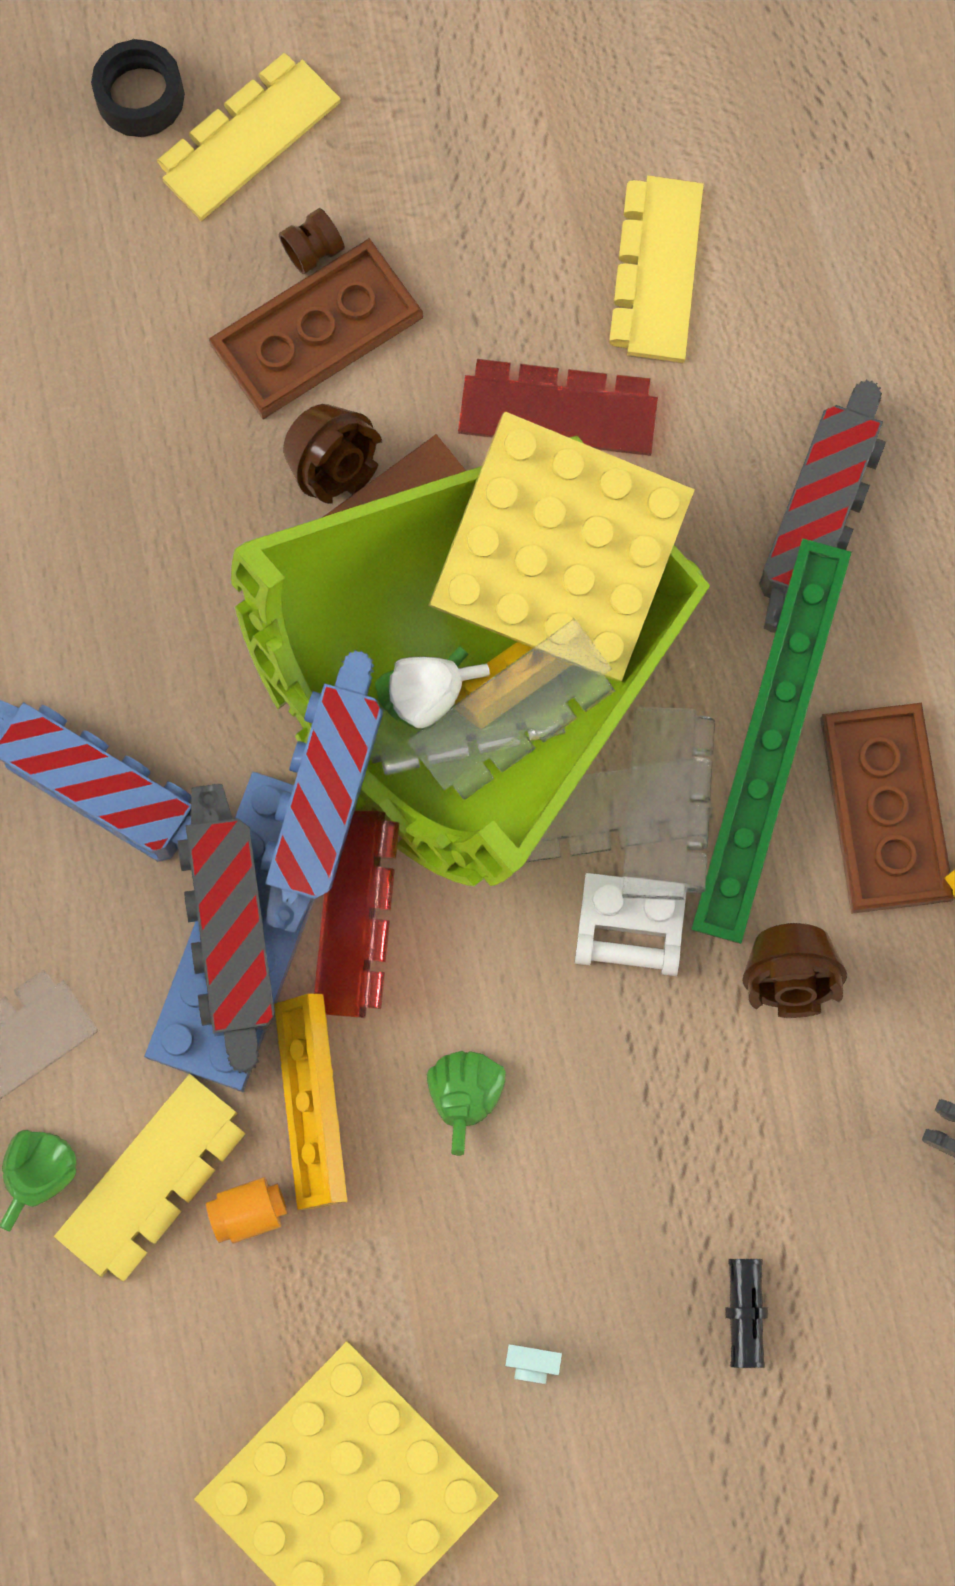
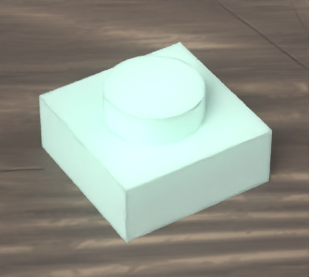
[505,1344,562,1384]

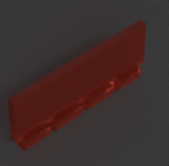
[458,359,658,456]
[314,811,400,1018]

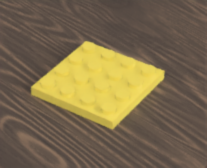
[428,412,695,682]
[194,1341,499,1586]

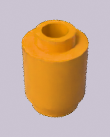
[206,1177,288,1244]

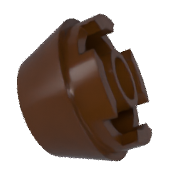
[283,404,382,504]
[742,923,847,1018]

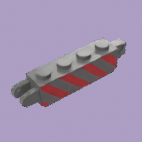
[759,379,886,633]
[177,784,275,1074]

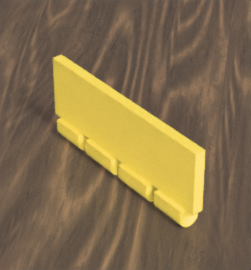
[157,53,341,221]
[609,175,704,363]
[54,1073,246,1282]

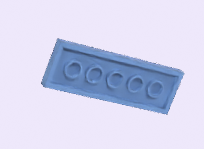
[144,771,315,1092]

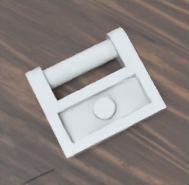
[575,873,687,976]

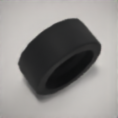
[91,39,185,137]

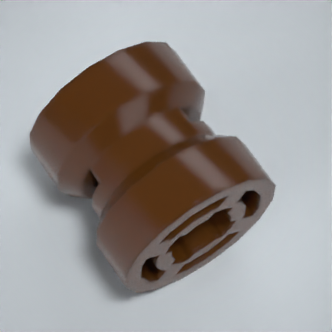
[278,208,345,275]

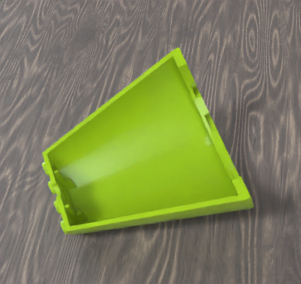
[231,435,710,886]

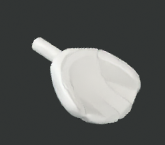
[389,657,490,728]

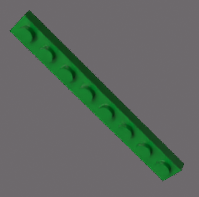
[691,538,852,944]

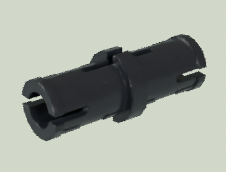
[725,1259,768,1368]

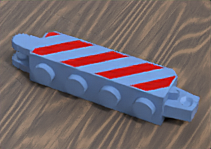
[260,650,384,932]
[0,700,191,862]

